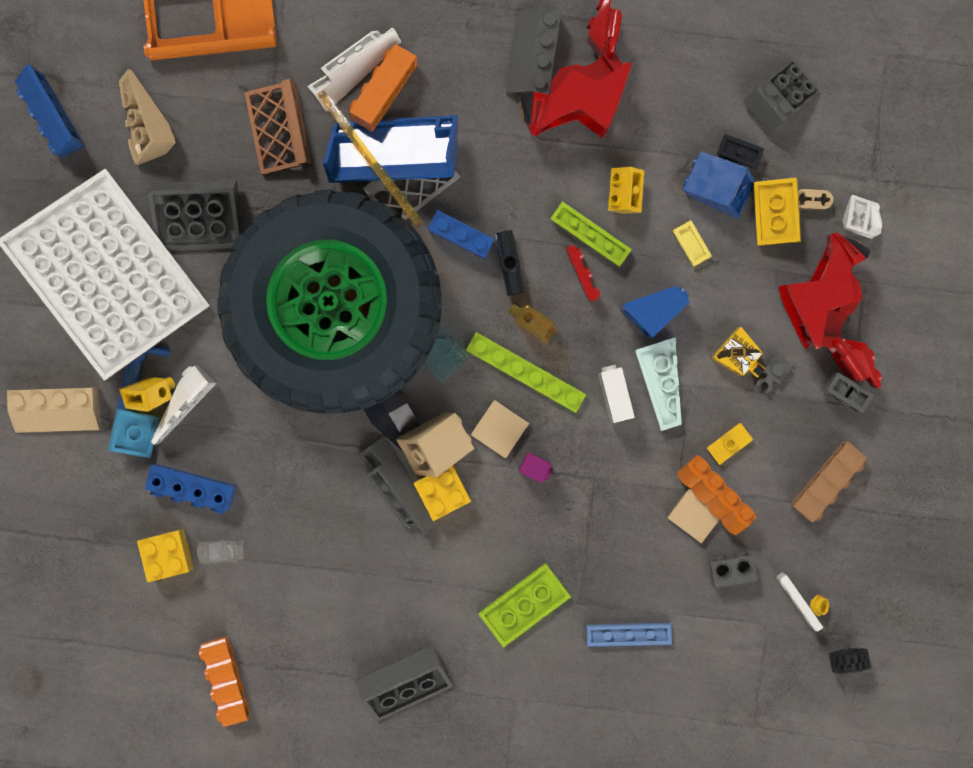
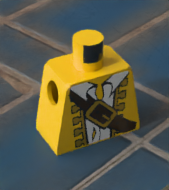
[711,327,765,378]

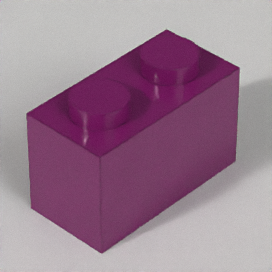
[519,451,553,483]

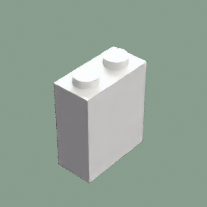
[598,364,635,423]

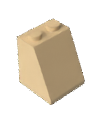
[396,412,474,477]

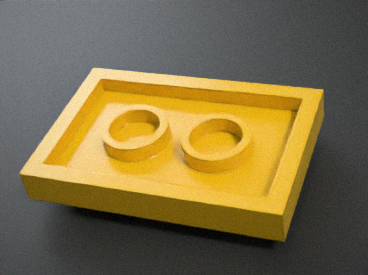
[754,177,801,246]

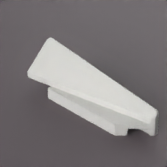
[307,28,401,112]

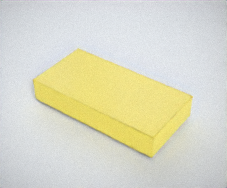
[672,220,712,267]

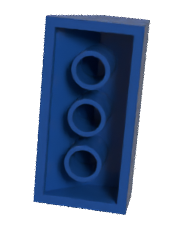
[15,64,85,158]

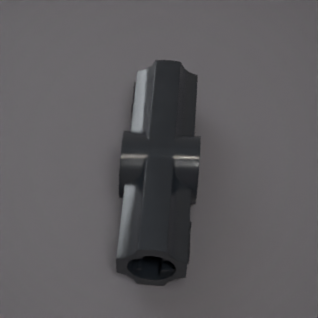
[495,230,525,296]

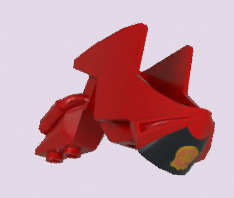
[518,0,632,138]
[778,232,882,388]

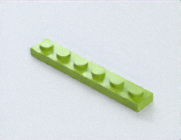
[466,332,586,413]

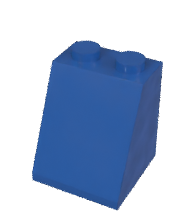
[683,151,756,219]
[620,286,690,339]

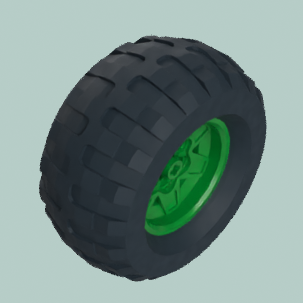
[217,190,442,414]

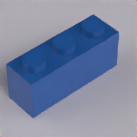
[428,210,494,260]

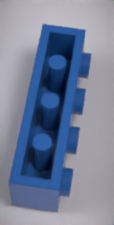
[145,464,237,514]

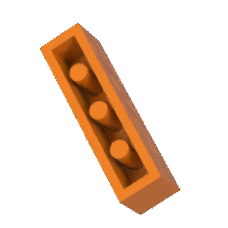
[349,44,418,132]

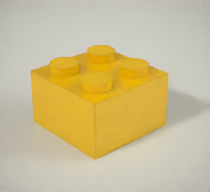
[414,465,471,521]
[137,528,194,583]

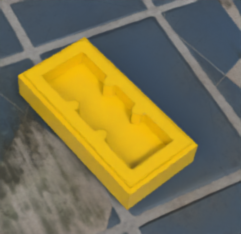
[706,423,753,465]

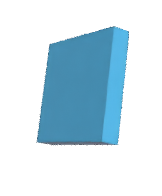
[107,408,160,458]

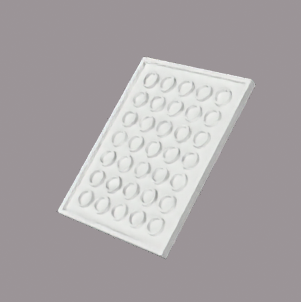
[0,169,210,381]

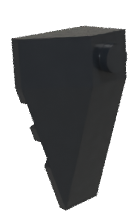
[363,389,421,452]

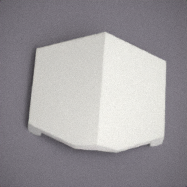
[842,195,882,239]

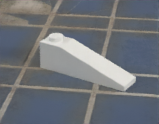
[151,365,217,445]

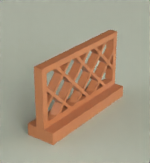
[244,79,313,175]

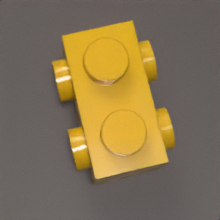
[608,167,645,214]

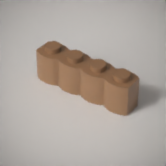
[790,441,867,523]

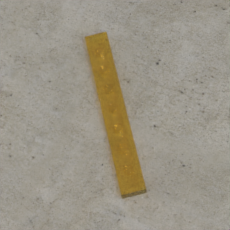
[318,90,424,227]

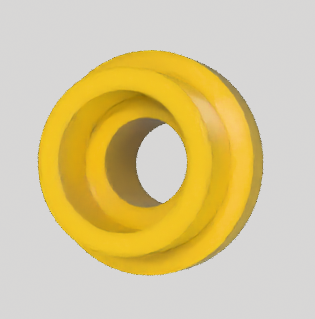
[810,595,829,616]

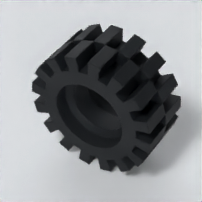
[829,648,871,674]

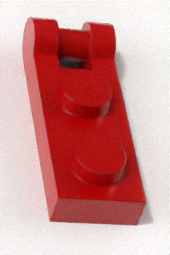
[566,245,600,302]

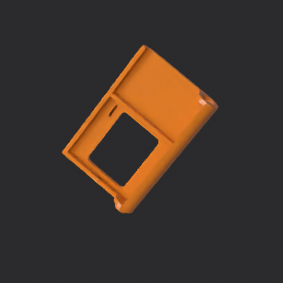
[143,0,277,61]

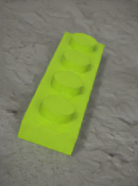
[550,201,632,267]

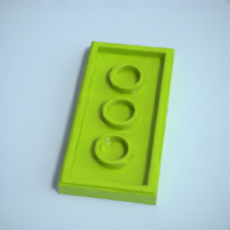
[478,562,571,648]

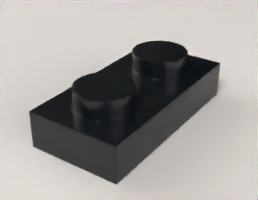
[716,134,764,170]

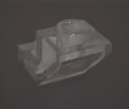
[197,540,244,564]

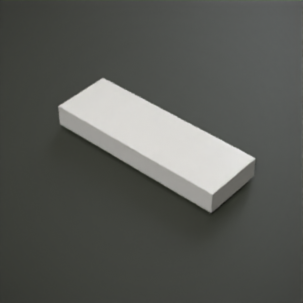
[776,572,823,632]

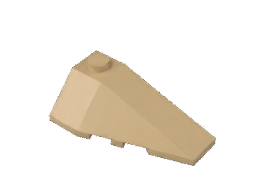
[119,69,176,165]

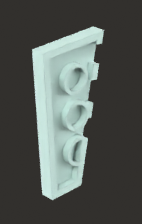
[634,337,682,431]

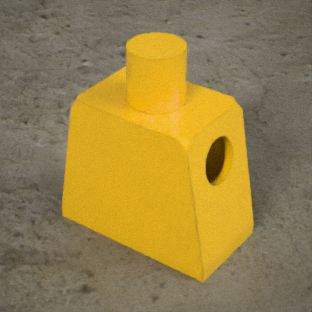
[119,377,175,412]

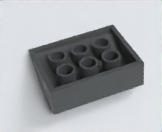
[148,179,241,251]

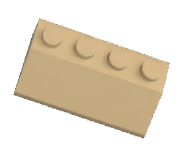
[7,388,101,433]

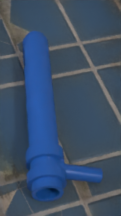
[117,346,170,412]

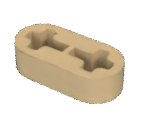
[798,189,833,210]

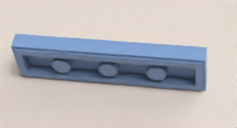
[586,622,672,647]

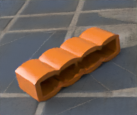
[677,455,756,535]
[199,636,251,727]

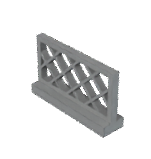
[363,170,460,220]

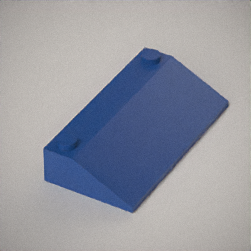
[323,115,458,183]

